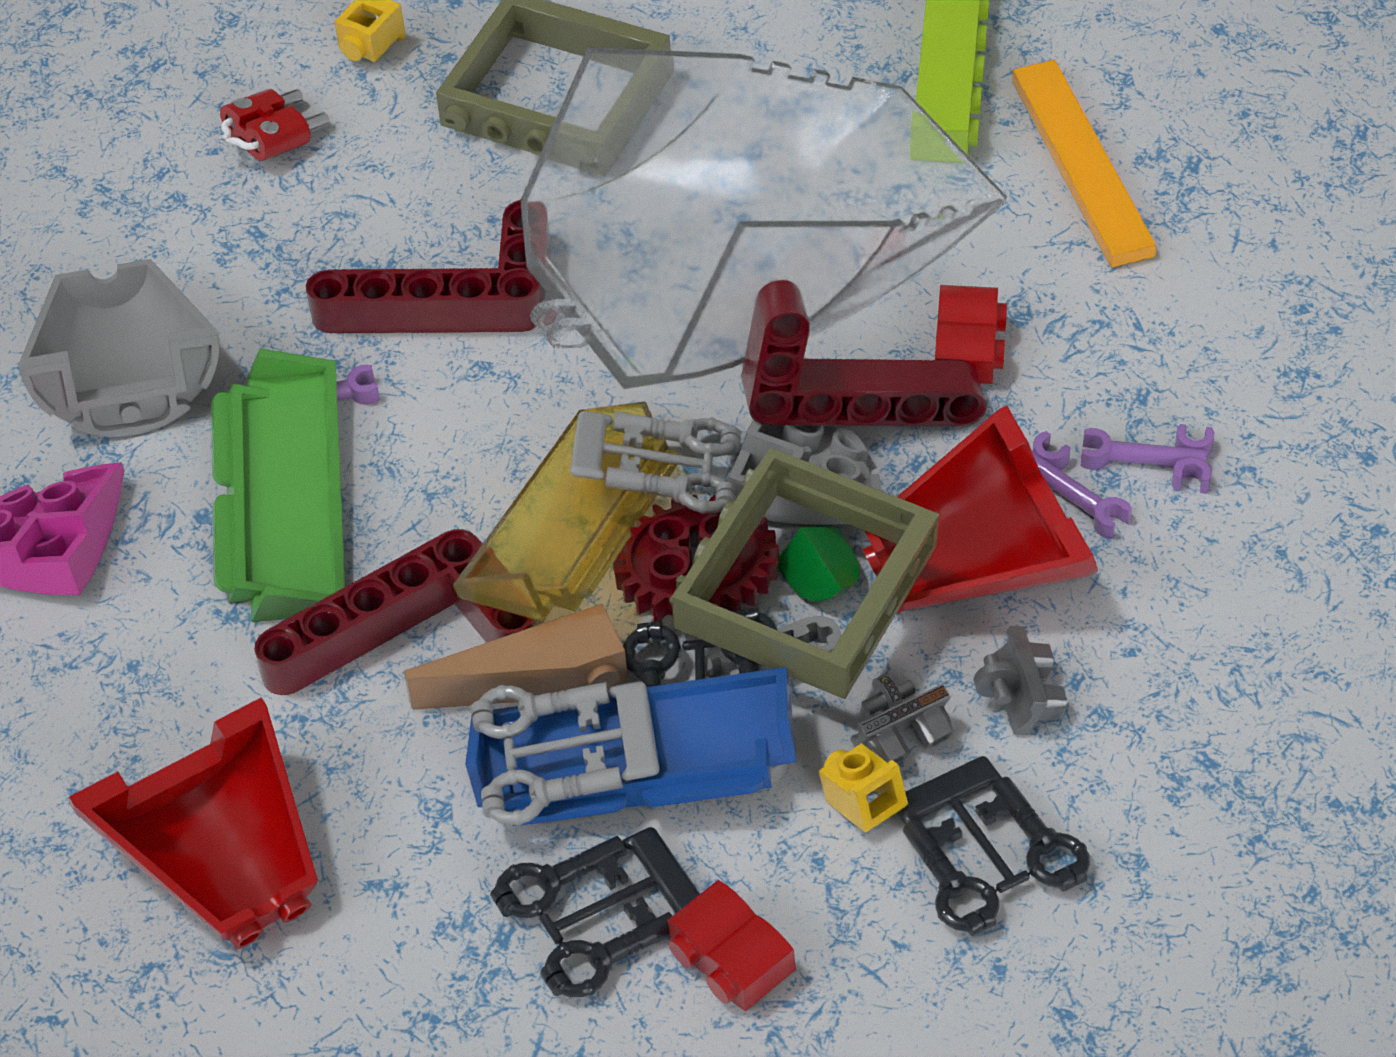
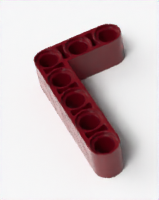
[305,199,549,333]
[741,280,987,426]
[254,529,537,695]

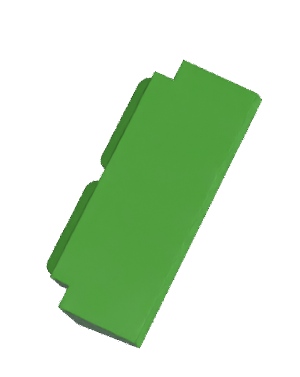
[211,348,345,622]

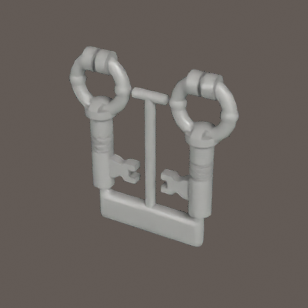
[570,411,741,514]
[471,682,659,826]

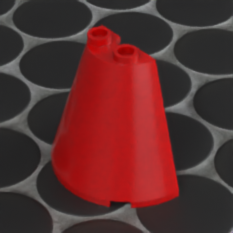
[862,405,1098,615]
[69,697,318,949]

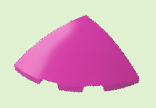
[0,462,125,595]

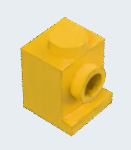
[334,0,406,62]
[819,743,908,833]

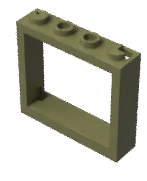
[436,0,672,174]
[669,447,939,699]

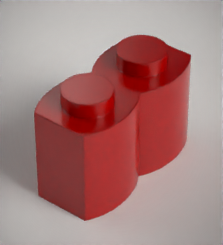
[935,285,1007,384]
[668,880,796,1011]

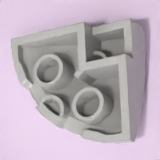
[727,420,881,525]

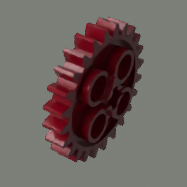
[612,495,780,625]

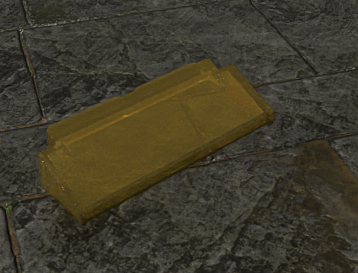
[453,401,679,622]

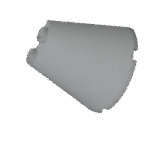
[18,259,219,437]

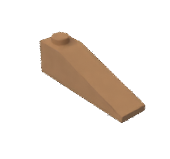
[404,603,628,709]

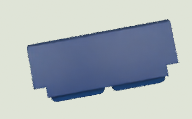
[465,667,797,826]

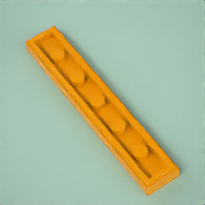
[1012,59,1157,268]

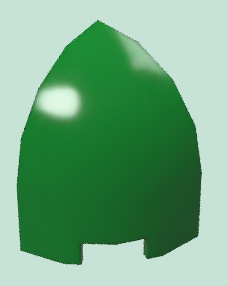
[778,527,859,602]

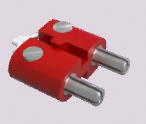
[220,88,330,161]

